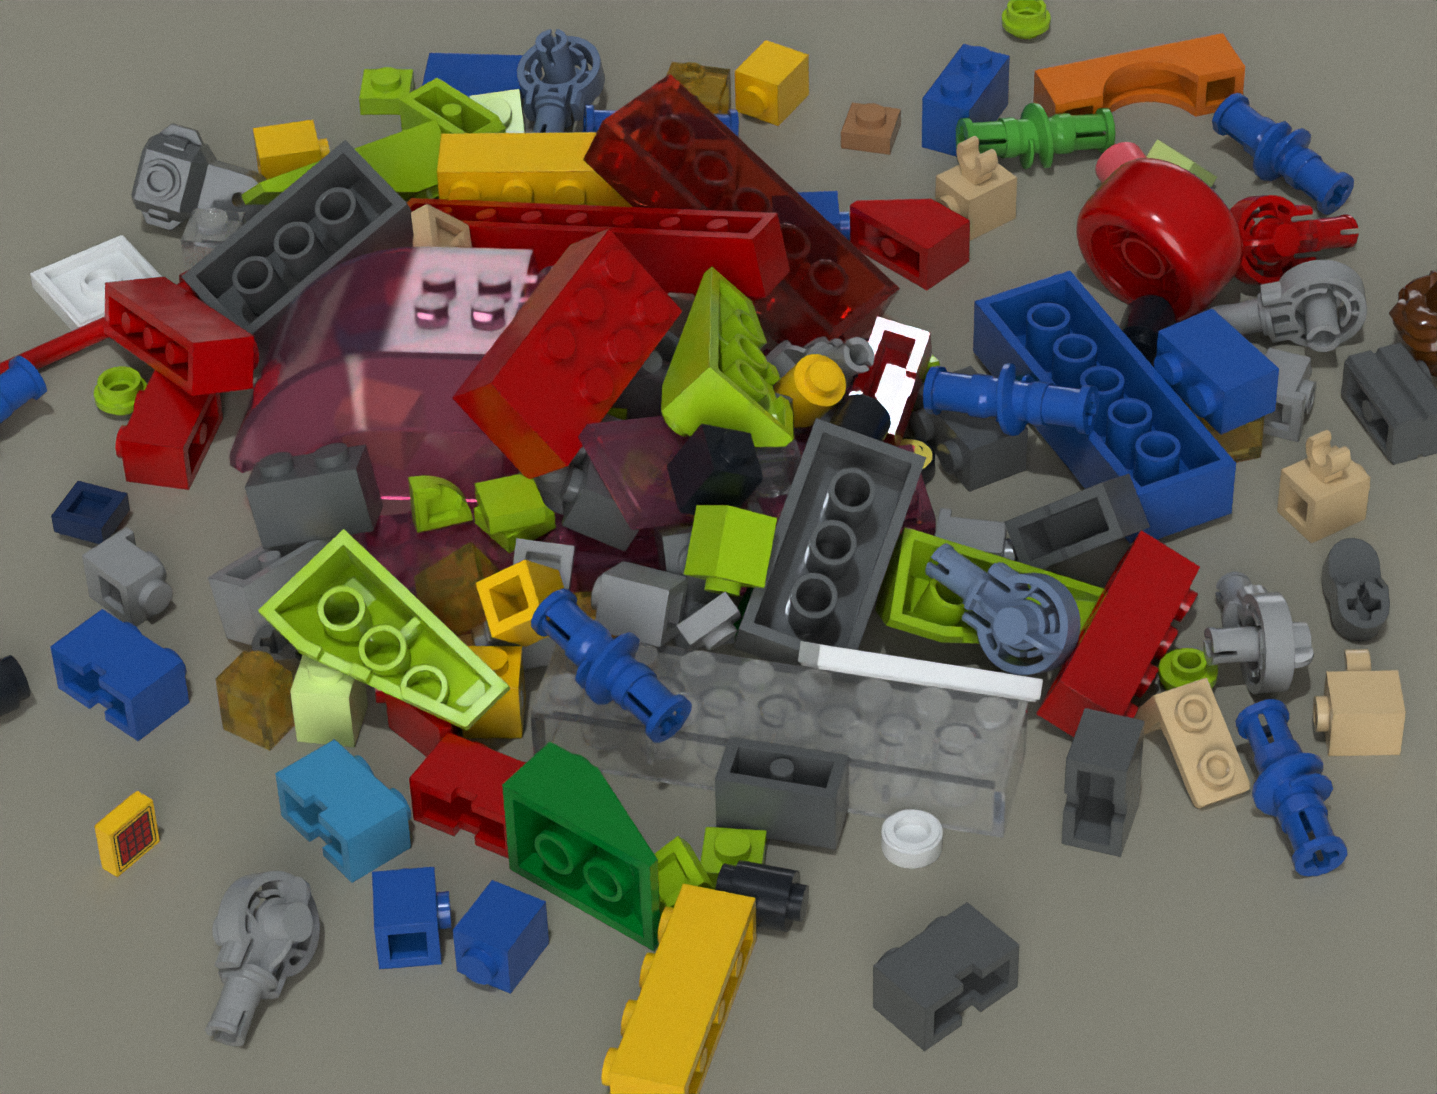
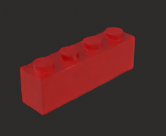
[104,277,259,396]
[1036,530,1200,737]

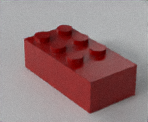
[452,229,682,479]

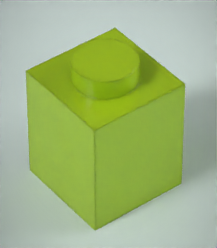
[684,505,777,597]

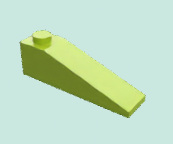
[241,119,442,205]
[661,267,794,447]
[875,527,1104,643]
[258,529,510,731]

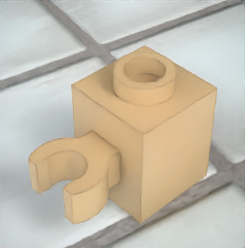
[935,136,1017,241]
[1277,430,1371,543]
[1313,649,1406,756]

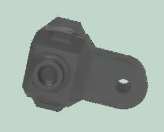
[131,123,267,230]

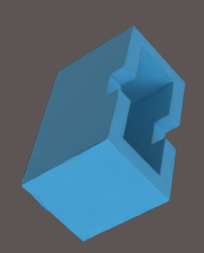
[275,739,412,883]

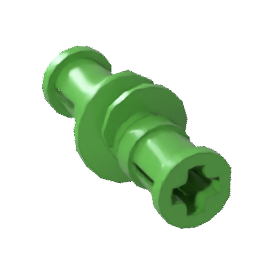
[956,103,1116,170]

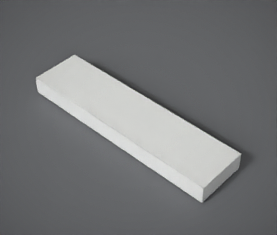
[798,641,1043,702]

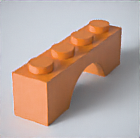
[1033,33,1245,117]

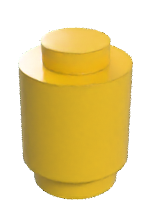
[773,354,846,428]

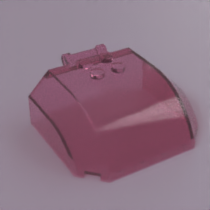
[229,246,553,502]

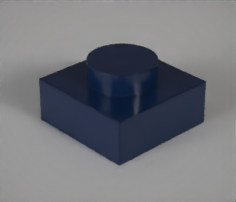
[51,481,130,544]

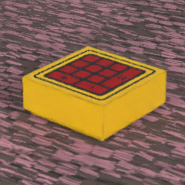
[94,791,160,878]

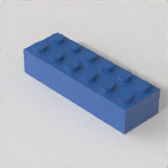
[973,270,1236,545]

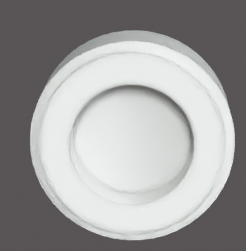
[881,809,943,869]

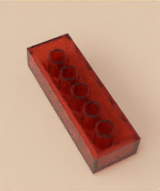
[583,74,900,347]

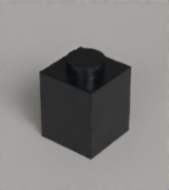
[667,423,764,515]

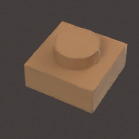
[841,102,901,155]

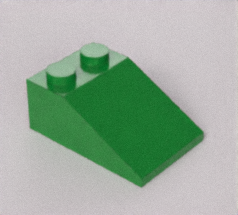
[502,741,660,951]

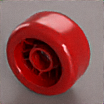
[1076,158,1243,322]

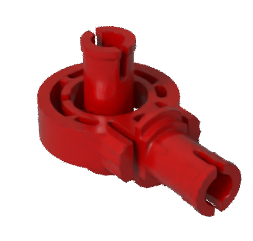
[1230,195,1359,286]

